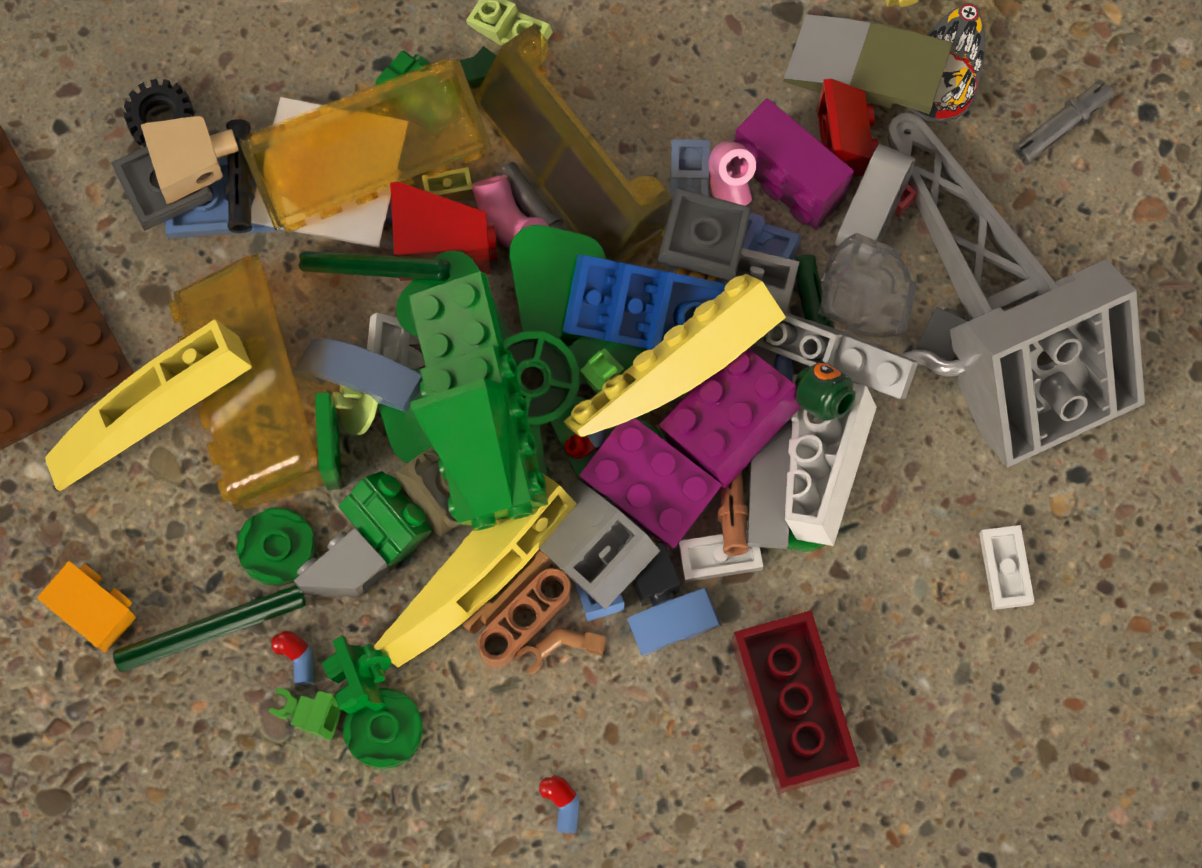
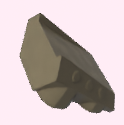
[396,446,459,537]

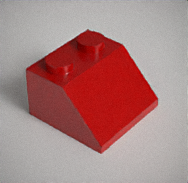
[816,78,879,177]

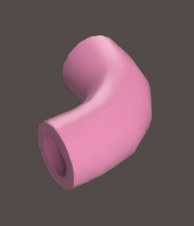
[708,141,756,206]
[472,175,549,250]

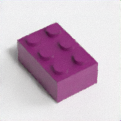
[734,98,854,230]
[659,348,800,489]
[577,418,722,549]

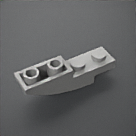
[756,312,918,399]

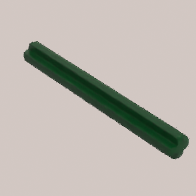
[298,251,451,281]
[113,585,306,672]

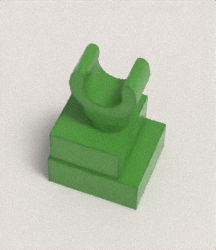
[580,348,625,394]
[269,688,342,741]

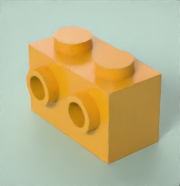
[37,561,137,654]

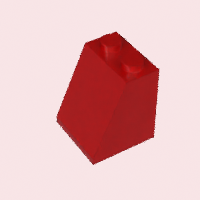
[390,181,497,281]

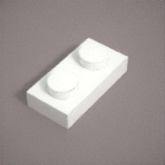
[979,525,1035,610]
[678,530,763,582]

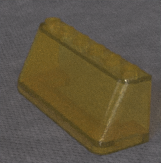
[239,56,492,233]
[168,253,325,512]

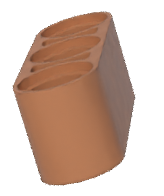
[478,568,570,668]

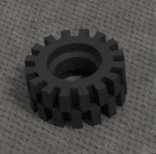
[123,79,195,147]

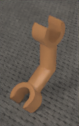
[516,628,606,675]

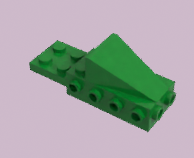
[409,271,548,531]

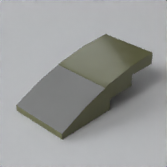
[783,14,953,114]

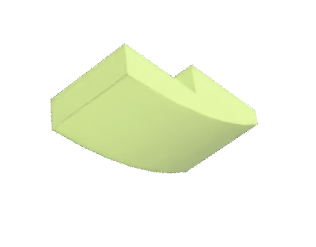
[466,0,553,61]

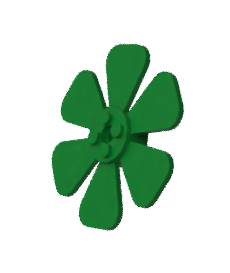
[378,225,663,504]

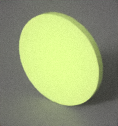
[333,385,378,435]

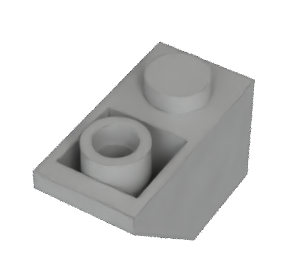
[294,528,389,597]

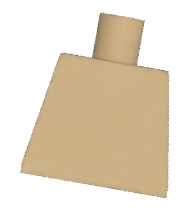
[141,116,239,204]

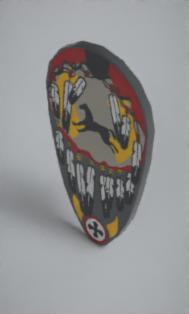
[910,3,985,123]

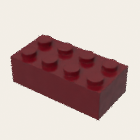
[731,610,860,795]

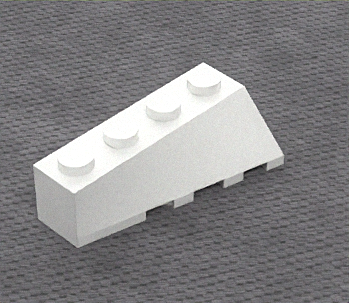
[785,375,877,546]

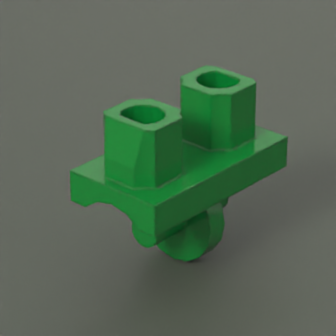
[322,635,391,714]

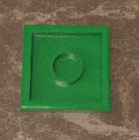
[315,392,342,490]

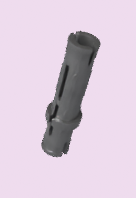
[1012,80,1114,165]
[496,162,567,231]

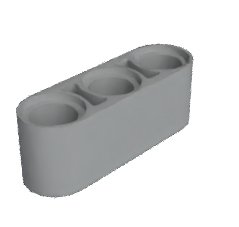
[835,144,916,260]

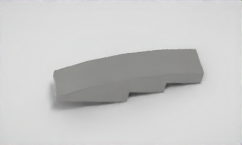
[747,418,791,549]

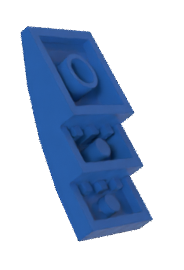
[563,254,726,350]

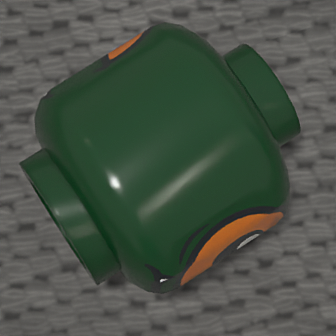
[795,362,855,421]

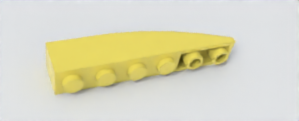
[563,274,786,437]
[45,319,252,491]
[374,473,577,668]

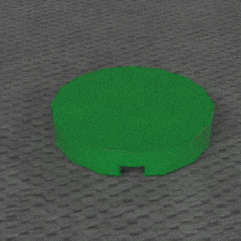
[236,507,316,587]
[342,688,424,770]

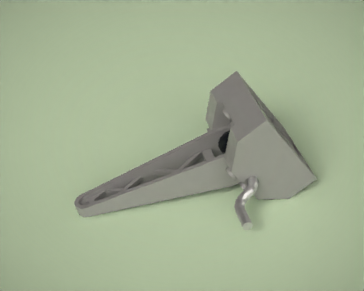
[888,113,1145,468]

